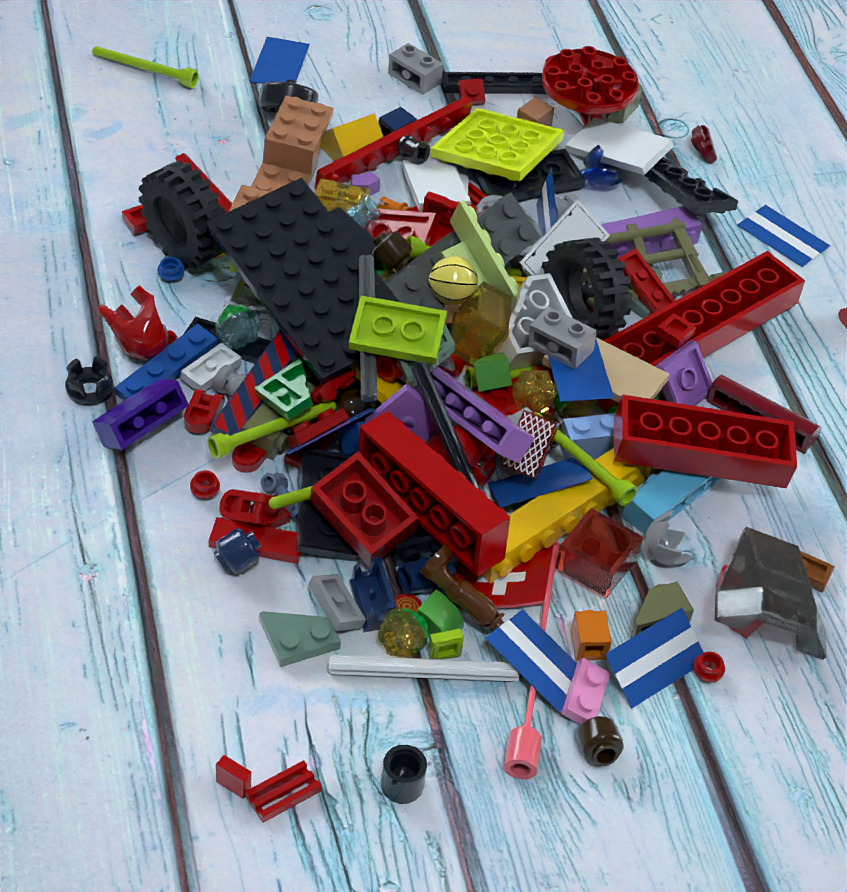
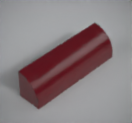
[707,374,822,454]

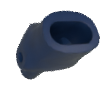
[397,557,456,594]

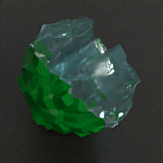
[216,304,260,349]

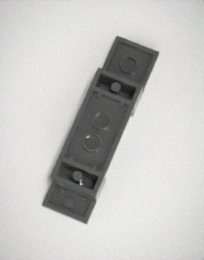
[384,192,540,310]

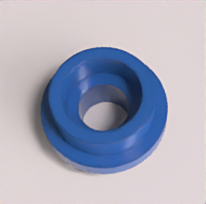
[157,257,185,281]

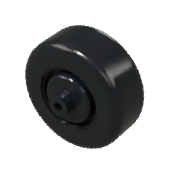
[258,79,319,113]

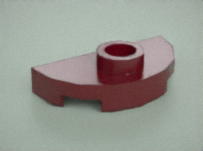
[691,125,717,164]

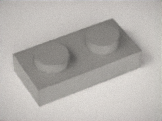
[308,574,366,631]

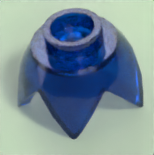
[581,145,623,188]

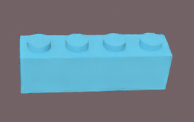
[622,469,722,536]

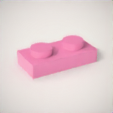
[561,658,610,725]

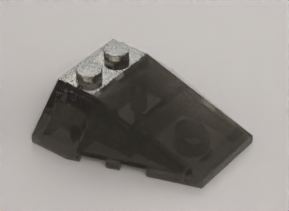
[714,527,827,660]

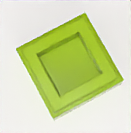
[428,628,464,660]

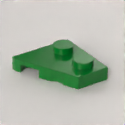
[254,359,313,421]

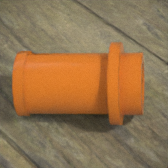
[377,196,411,211]

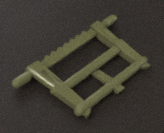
[585,217,727,308]

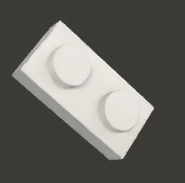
[181,343,241,391]

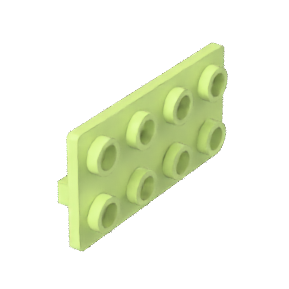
[440,200,519,313]

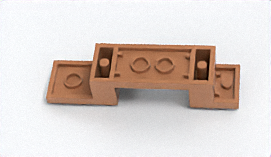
[228,96,334,212]

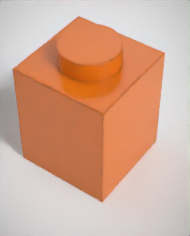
[570,610,612,661]

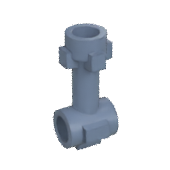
[260,472,298,521]

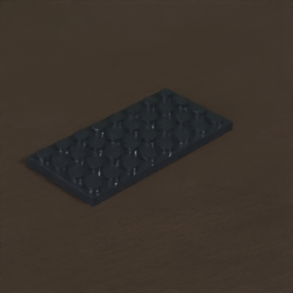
[206,177,400,385]

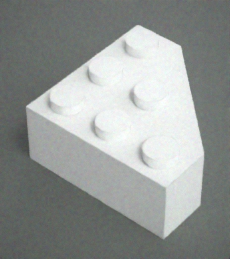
[492,273,572,370]

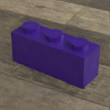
[92,378,189,450]

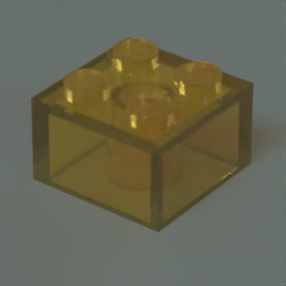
[451,281,512,366]

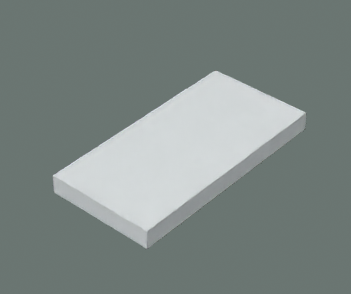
[565,118,674,175]
[402,159,471,212]

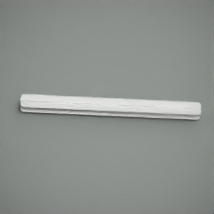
[328,655,520,681]

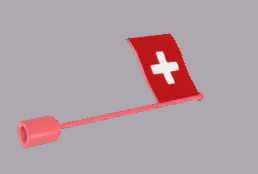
[453,541,561,779]

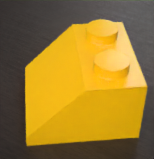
[319,113,383,161]

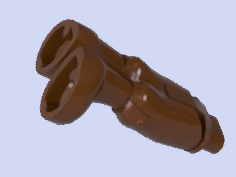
[419,545,505,631]

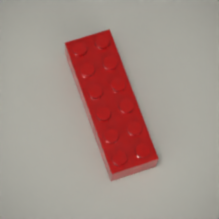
[614,394,797,488]
[359,411,510,576]

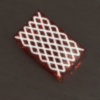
[502,410,560,479]

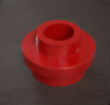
[190,470,220,499]
[693,651,725,682]

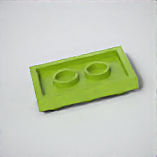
[349,295,447,365]

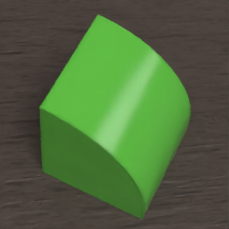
[474,352,512,392]
[417,590,464,637]

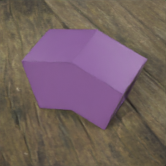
[351,171,380,197]

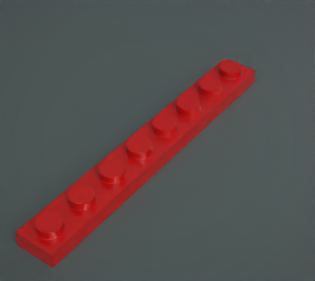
[315,96,473,194]

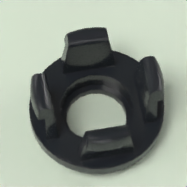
[65,356,113,404]

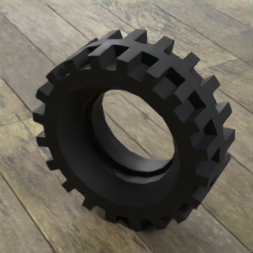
[138,161,226,269]
[541,237,632,341]

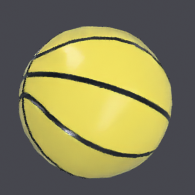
[429,256,478,305]

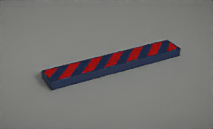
[210,329,296,436]

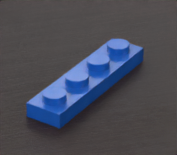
[114,323,218,401]

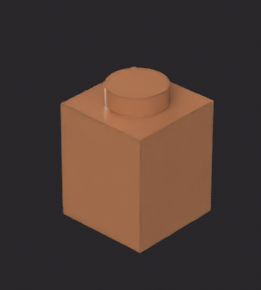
[517,97,555,127]

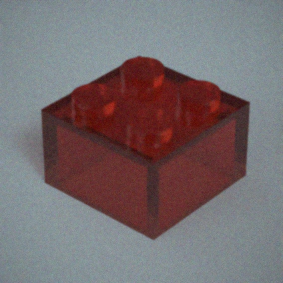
[555,508,643,598]

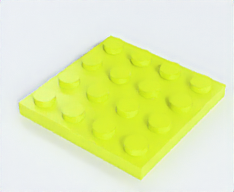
[431,108,564,181]

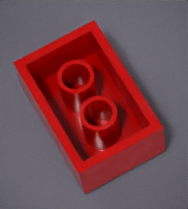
[311,451,419,568]

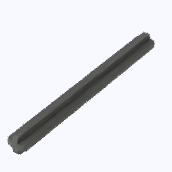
[359,255,377,402]

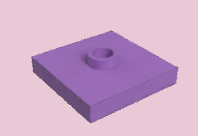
[655,341,712,406]
[365,384,438,442]

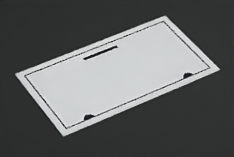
[520,199,610,276]

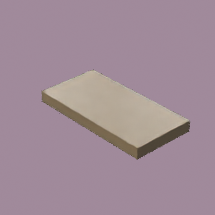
[542,338,670,403]

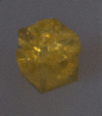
[513,370,556,413]

